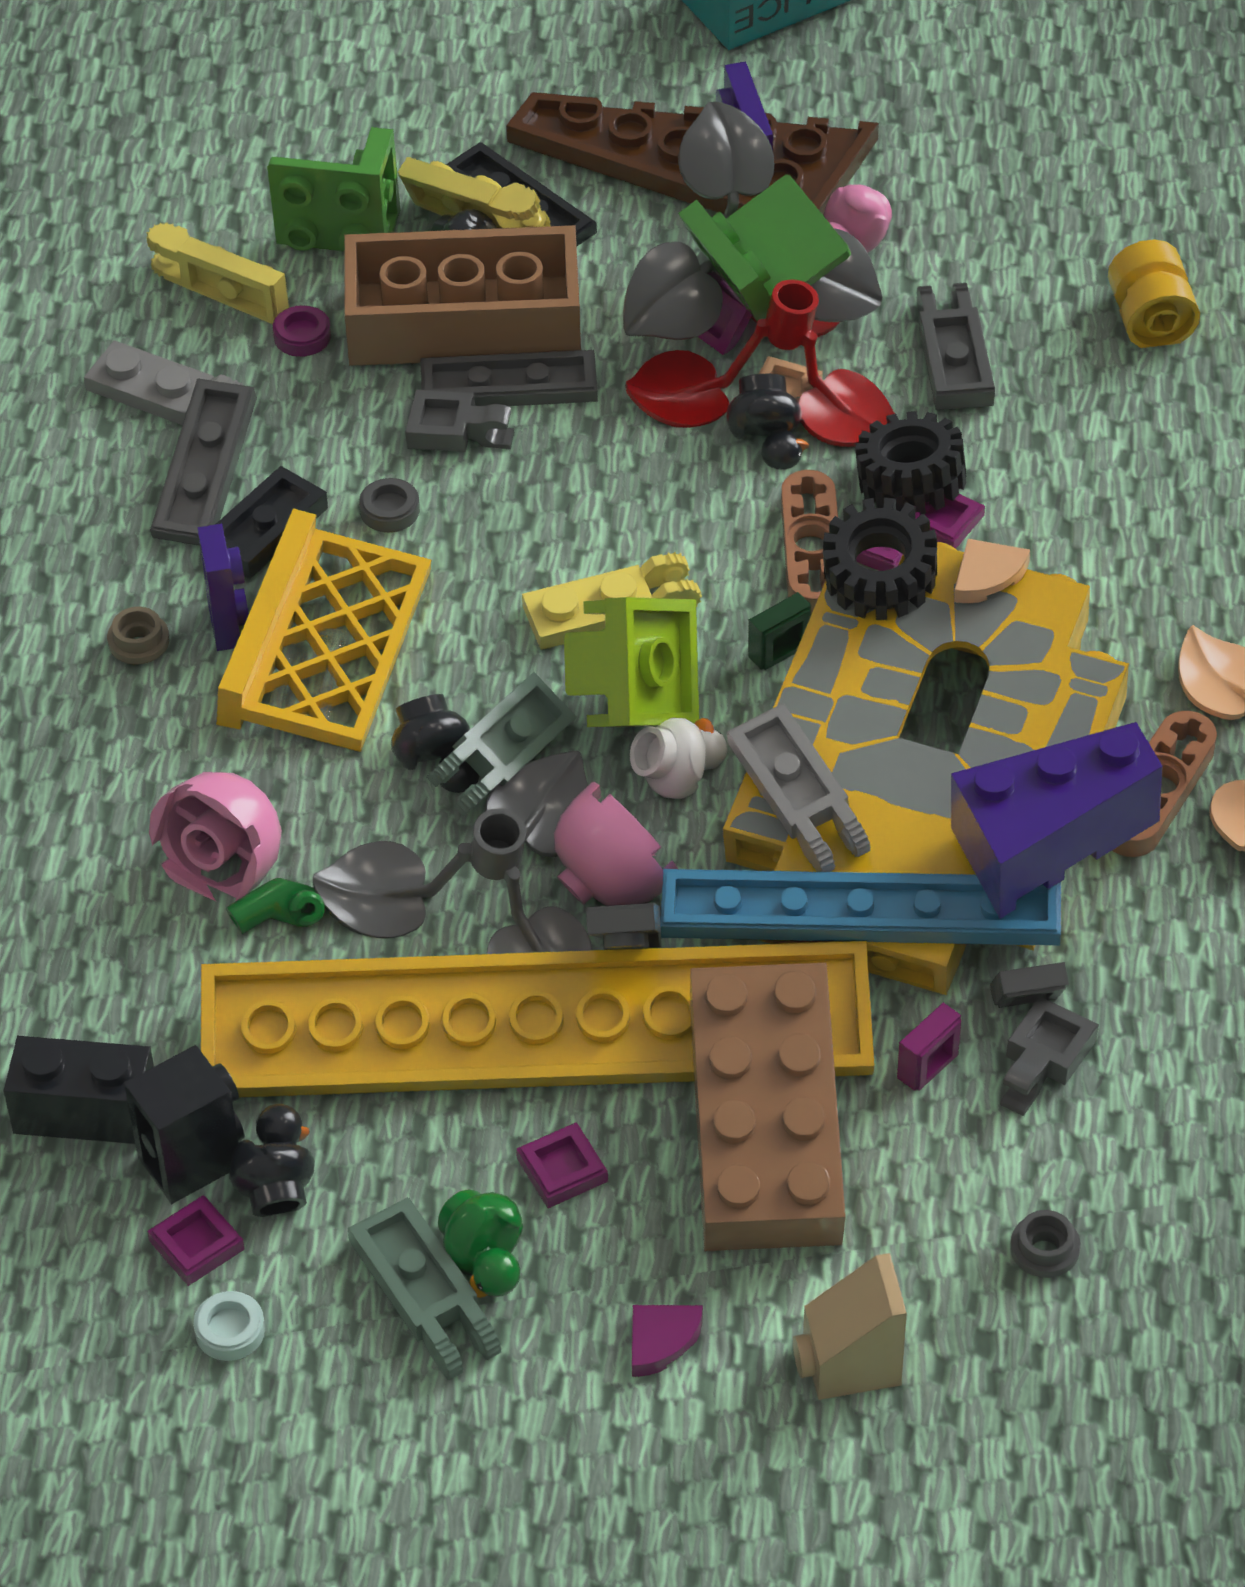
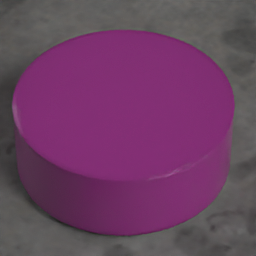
[273,305,331,357]

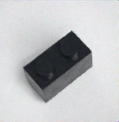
[3,1035,154,1144]
[124,1045,245,1204]

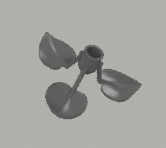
[623,101,882,340]
[312,751,593,954]

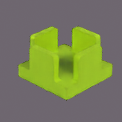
[564,597,699,727]

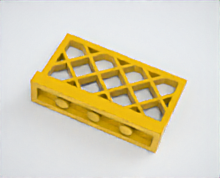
[216,509,432,752]

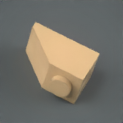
[793,1253,907,1400]

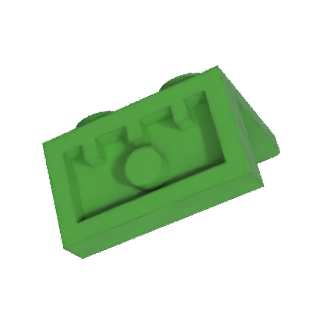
[267,127,400,252]
[678,175,851,321]

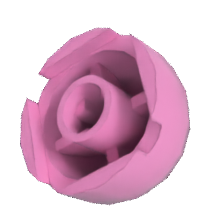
[149,772,282,901]
[554,782,678,906]

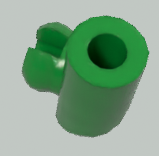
[225,878,325,935]

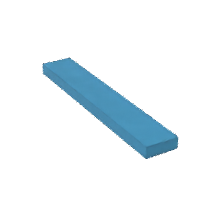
[660,869,1061,946]

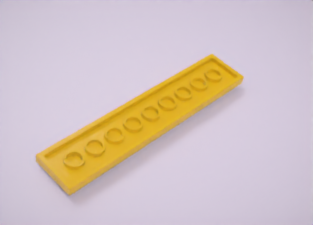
[201,941,875,1097]

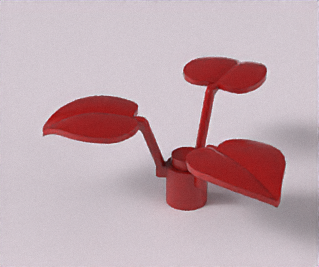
[625,279,894,447]

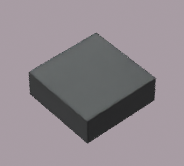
[990,962,1069,1008]

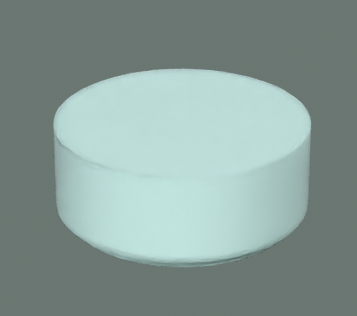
[193,1291,265,1361]

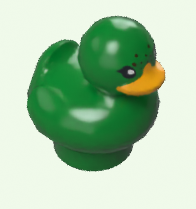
[438,1190,524,1298]

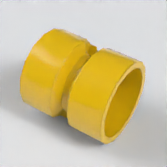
[1108,239,1200,348]

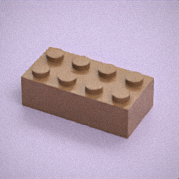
[345,225,581,366]
[690,963,845,1251]

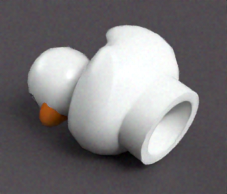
[630,718,728,799]

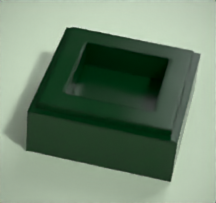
[748,592,811,670]

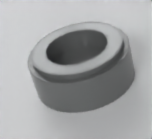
[359,478,420,532]

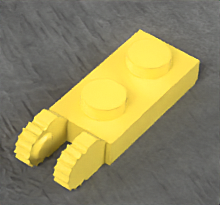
[398,157,551,229]
[147,222,289,324]
[522,552,702,650]

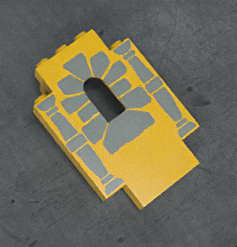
[723,542,1129,995]

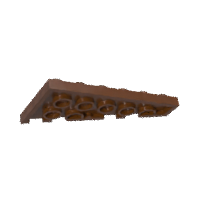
[506,92,879,216]

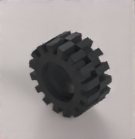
[855,411,967,514]
[823,498,937,620]

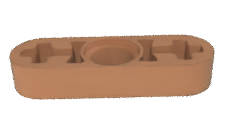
[781,470,838,615]
[1112,711,1217,857]

